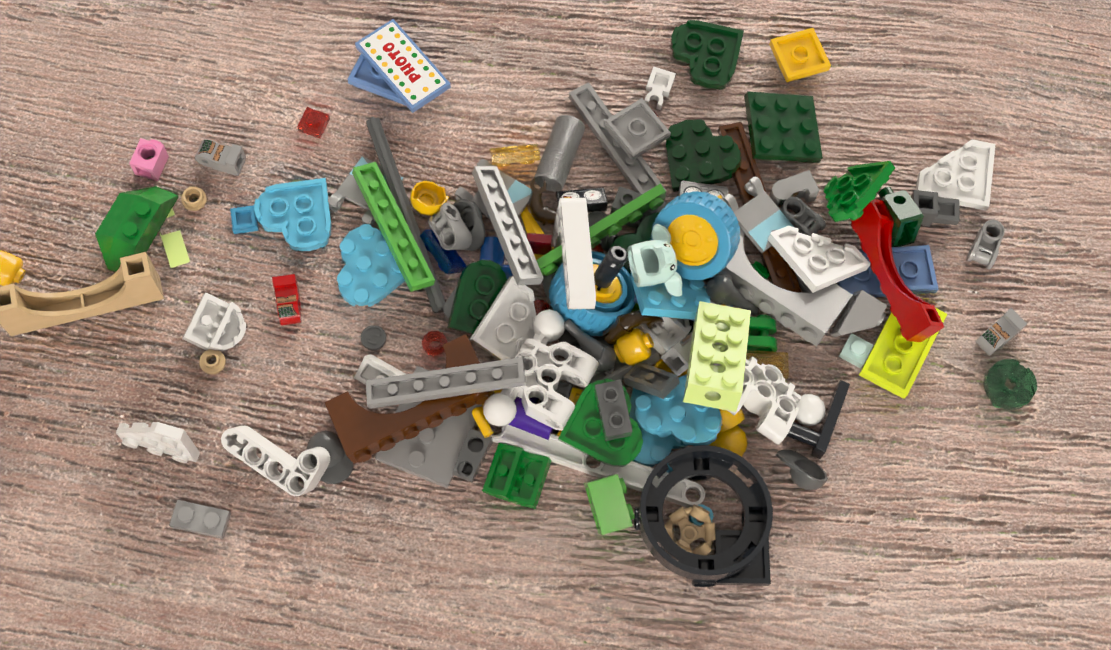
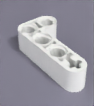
[221,426,330,496]

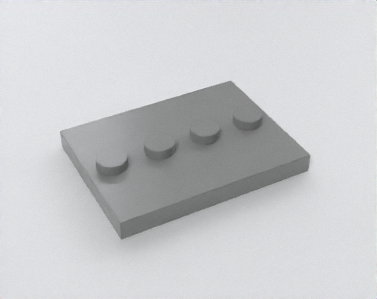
[375,366,482,489]

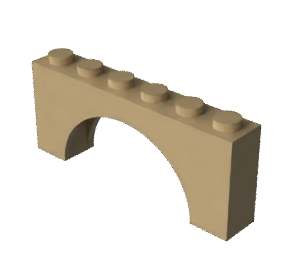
[0,252,164,336]

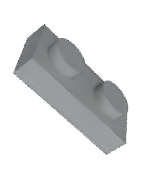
[169,500,231,539]

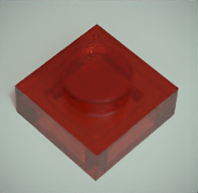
[297,107,330,139]

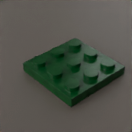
[744,91,823,163]

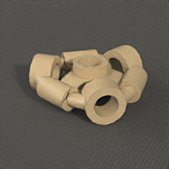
[664,504,716,555]

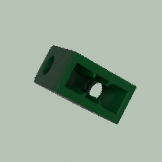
[878,187,924,247]

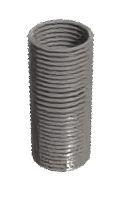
[534,115,585,192]

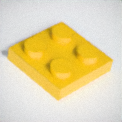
[769,28,831,83]

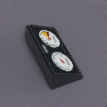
[556,187,608,212]

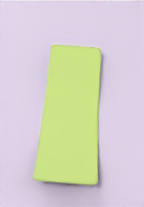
[159,208,190,268]

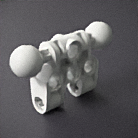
[483,309,599,430]
[714,343,825,445]

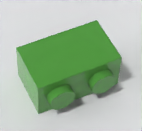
[584,474,634,535]

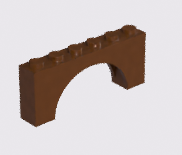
[324,334,495,464]

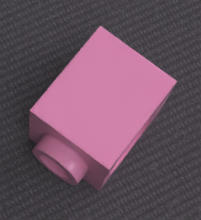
[129,138,169,181]

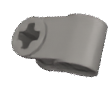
[428,203,472,250]
[966,220,1005,270]

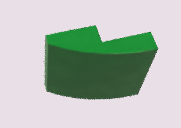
[482,443,552,509]

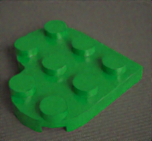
[823,161,895,222]
[558,378,643,467]

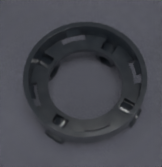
[634,445,773,587]

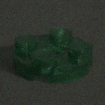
[984,359,1037,410]

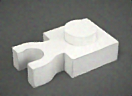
[644,67,676,110]

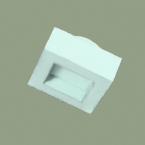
[838,333,874,369]

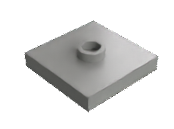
[603,98,671,160]

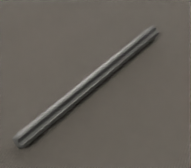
[366,117,446,313]

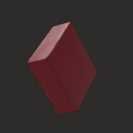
[527,233,553,255]

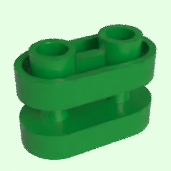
[746,315,777,355]

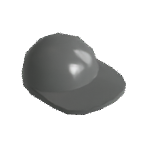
[452,199,485,251]
[306,430,354,484]
[776,450,828,490]

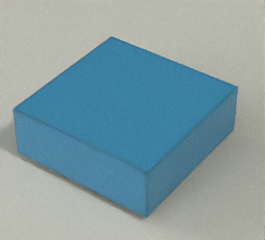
[230,205,259,234]

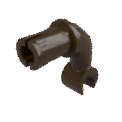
[529,177,557,226]
[602,311,664,345]

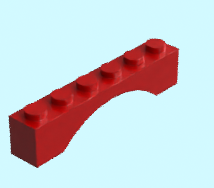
[850,199,944,342]

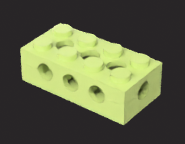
[683,301,751,412]

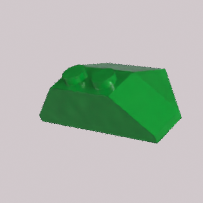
[95,186,179,273]

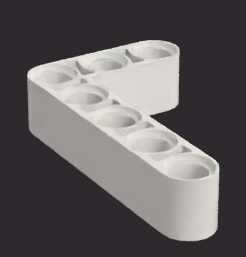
[553,198,596,309]

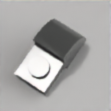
[912,190,960,227]

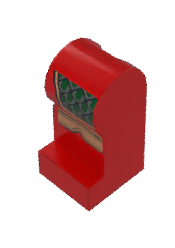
[272,274,302,326]

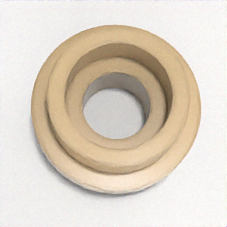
[181,187,207,211]
[199,350,226,375]

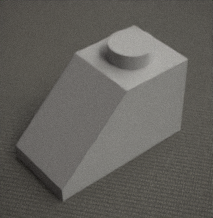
[830,290,887,337]

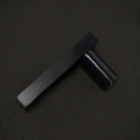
[787,380,850,459]

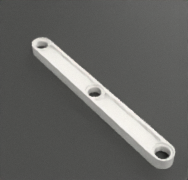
[488,422,705,508]

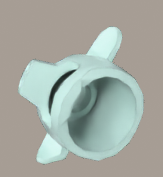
[627,224,682,296]

